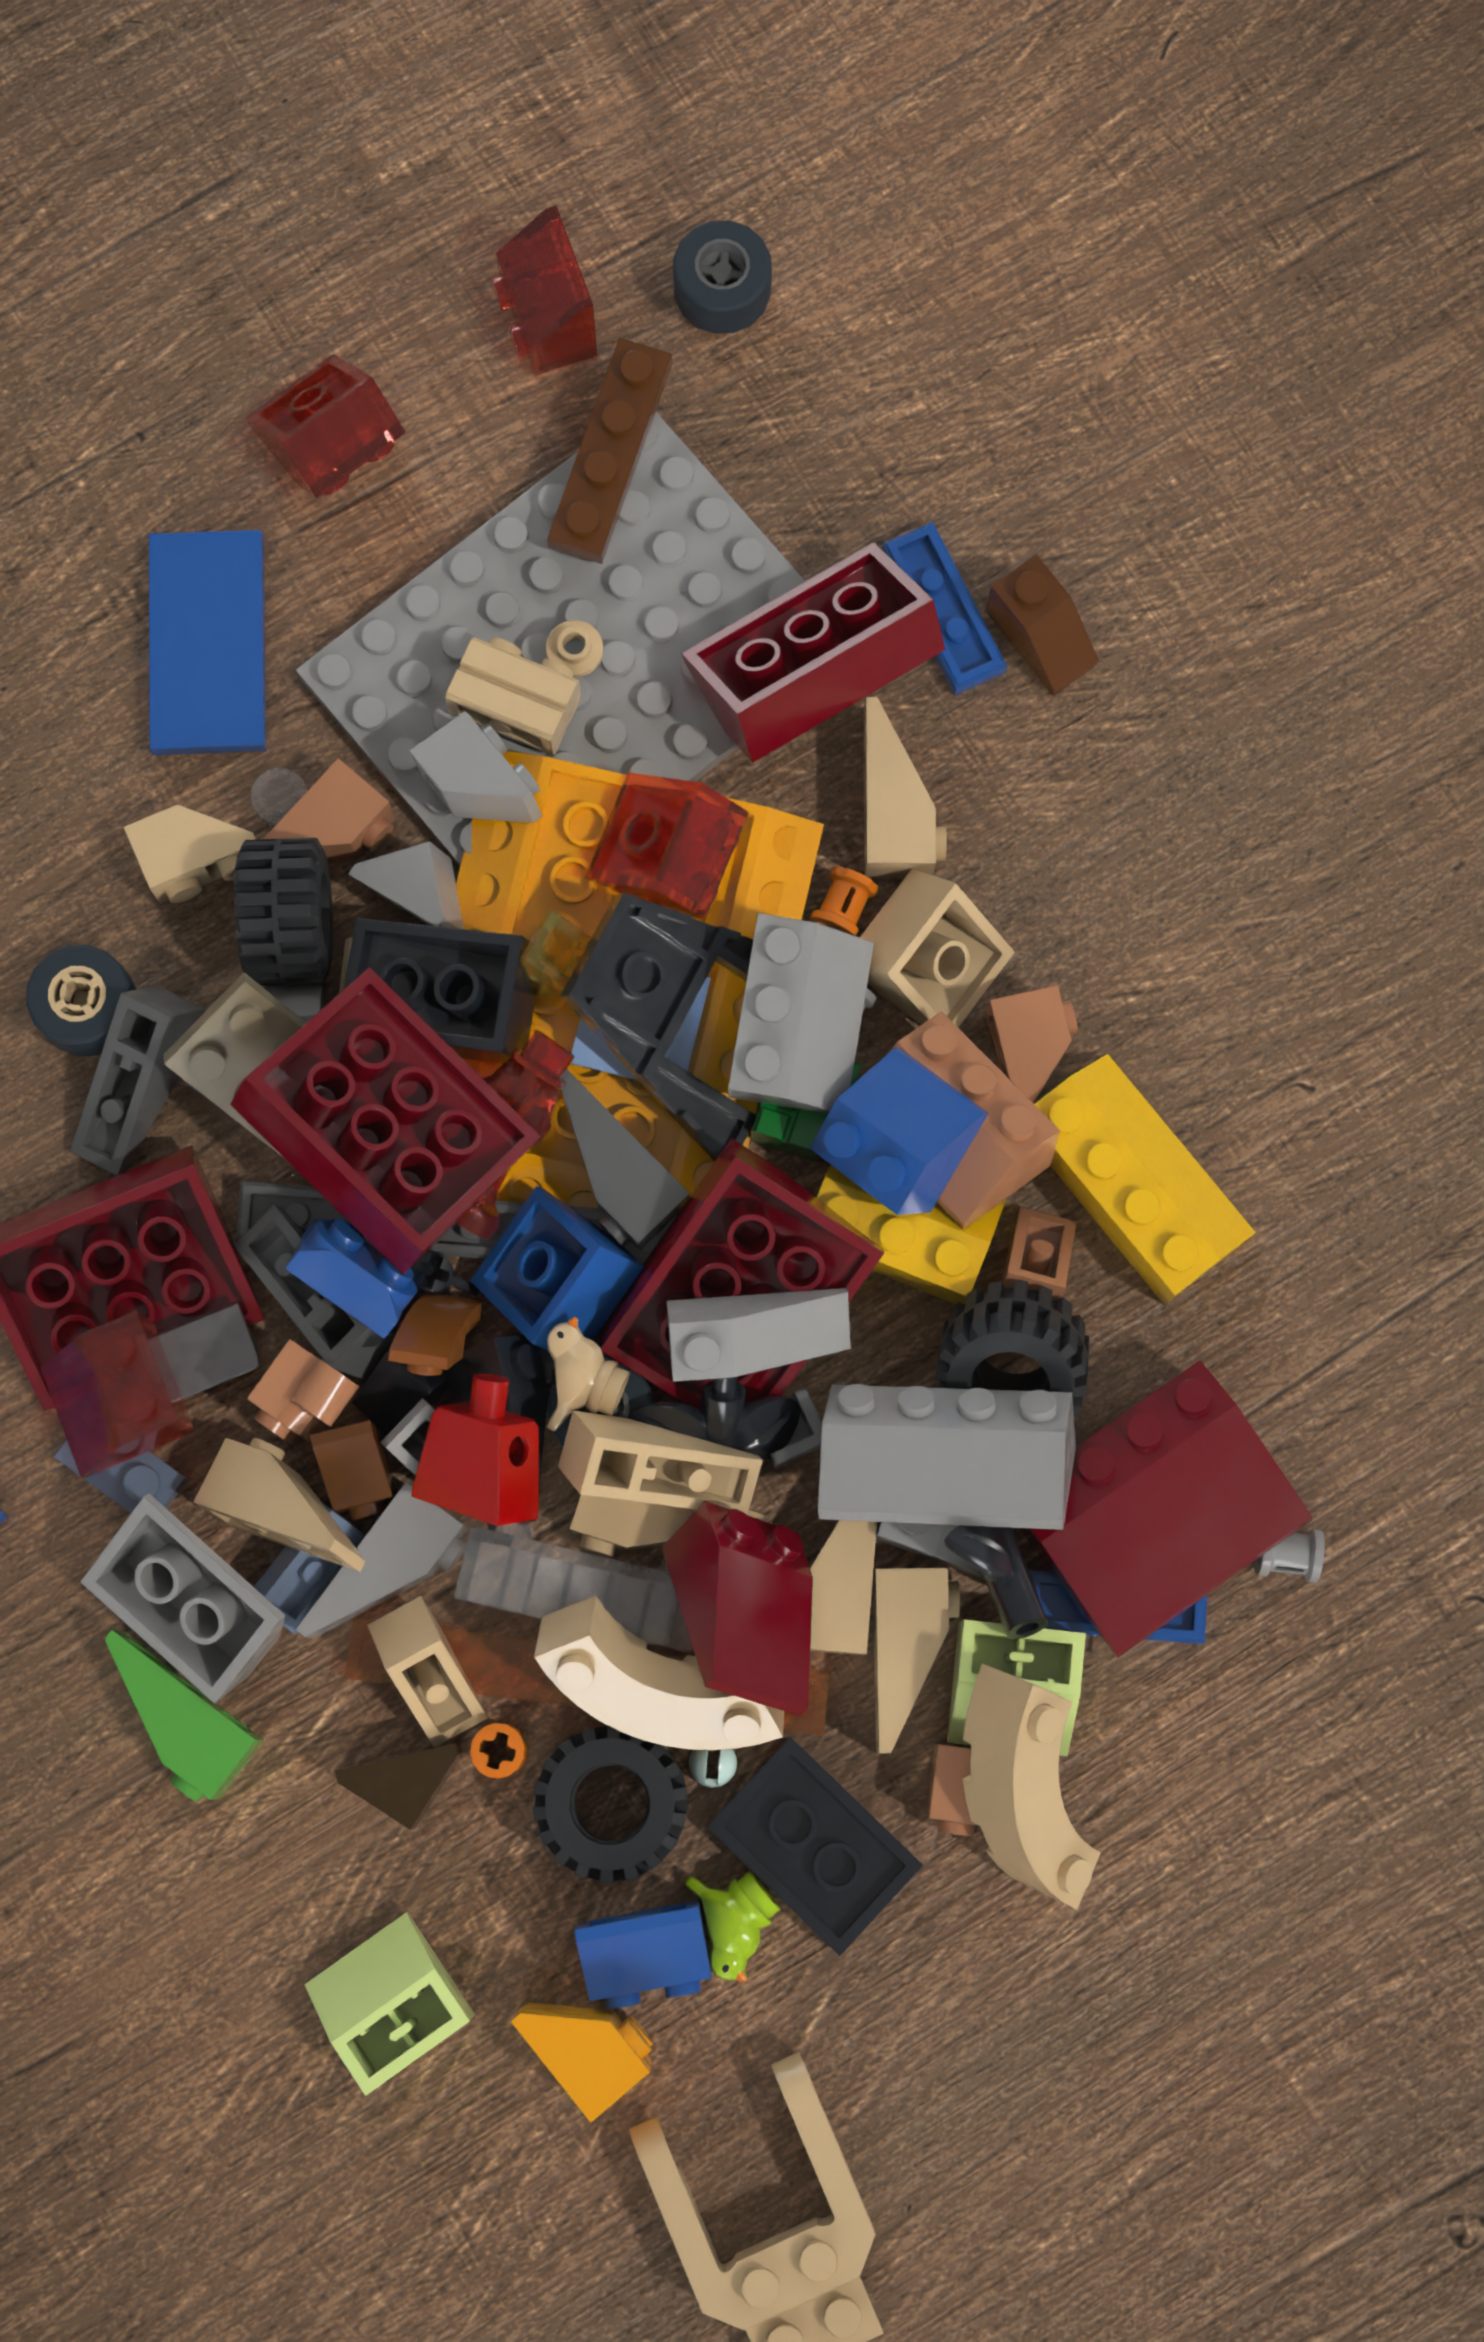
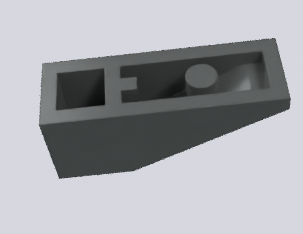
[70,986,205,1176]
[557,1068,690,1250]
[234,1204,398,1380]

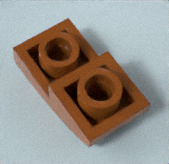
[388,1293,483,1376]

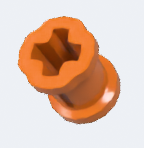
[809,866,879,937]
[470,1723,529,1779]

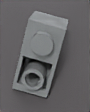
[409,710,542,823]

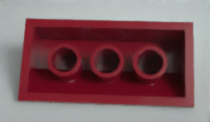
[681,542,945,763]

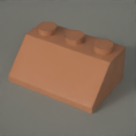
[890,1011,1060,1229]

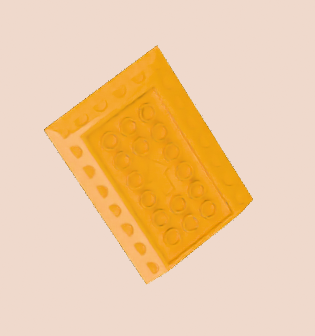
[456,751,824,1208]

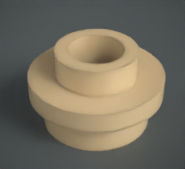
[546,620,603,678]

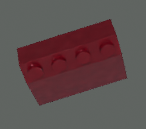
[230,967,541,1275]
[599,1138,884,1410]
[0,1145,264,1411]
[1019,1360,1312,1658]

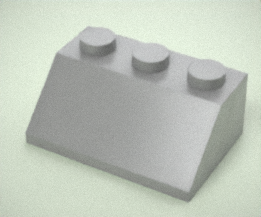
[728,913,874,1114]
[81,1493,285,1704]

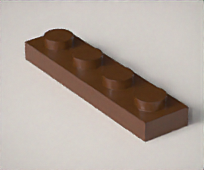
[547,338,673,564]

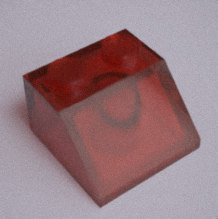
[491,205,597,376]
[245,354,406,498]
[584,772,749,919]
[41,1311,195,1478]

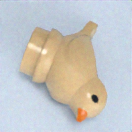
[546,1317,630,1431]

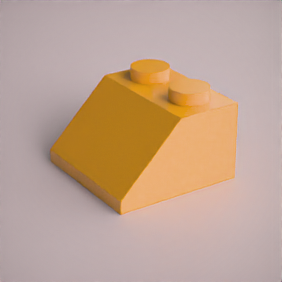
[511,2002,653,2123]

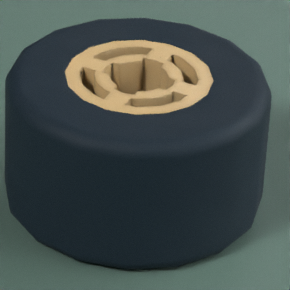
[26,945,136,1056]

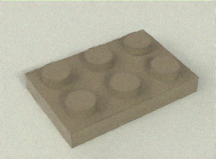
[163,972,306,1159]

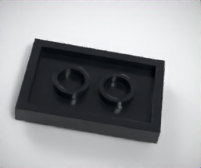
[707,1737,923,1956]

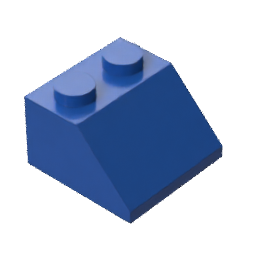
[809,1048,989,1215]
[470,1186,644,1350]
[574,1900,712,2009]

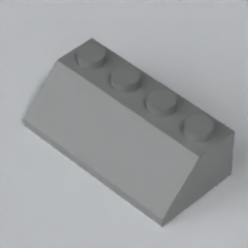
[818,1384,1076,1530]

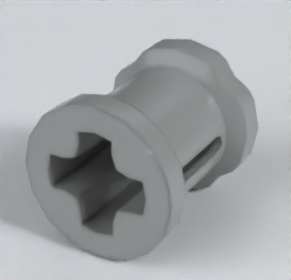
[1254,1529,1325,1583]

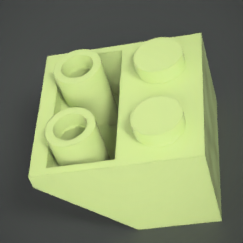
[947,1619,1086,1756]
[304,1912,476,2096]

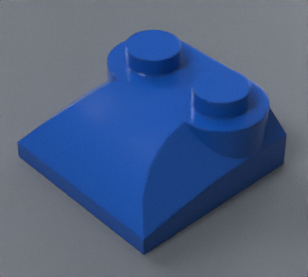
[285,1219,417,1339]

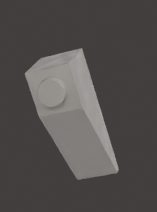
[667,1288,851,1382]
[296,1482,468,1639]

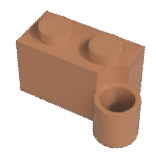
[247,1339,359,1445]

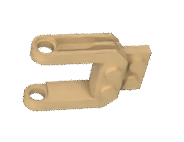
[629,2052,884,2342]

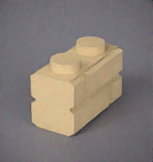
[445,637,581,756]

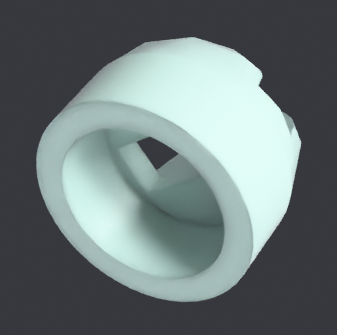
[689,1749,737,1788]

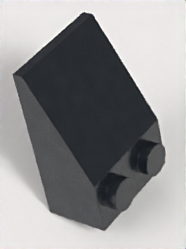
[343,918,544,1066]

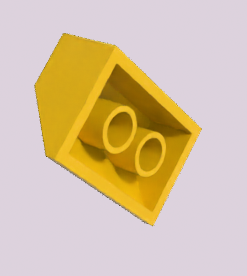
[816,1164,1006,1304]

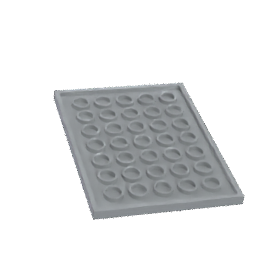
[296,412,805,868]

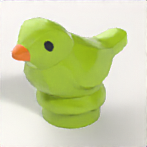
[683,1871,781,1983]

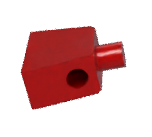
[411,1374,539,1527]

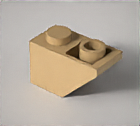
[123,805,256,904]

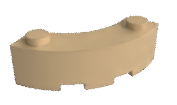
[534,1596,784,1750]
[963,1663,1101,1910]

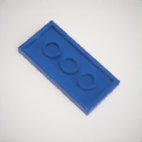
[149,530,267,755]

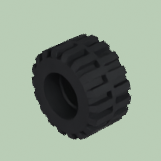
[234,838,333,986]
[935,1280,1090,1417]
[533,1726,688,1883]

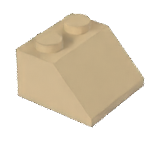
[860,868,1015,1028]

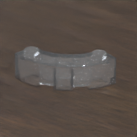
[454,1523,695,1654]

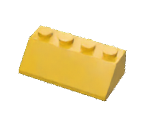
[1034,1054,1256,1305]

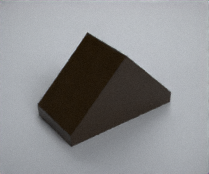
[335,1743,463,1830]

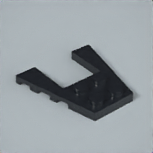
[560,893,756,1162]

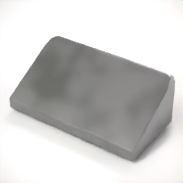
[126,1301,262,1411]

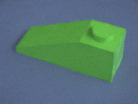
[104,1630,264,1802]

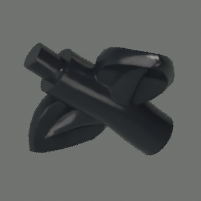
[633,1377,801,1460]
[944,1525,1048,1639]

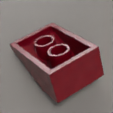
[662,1501,813,1716]

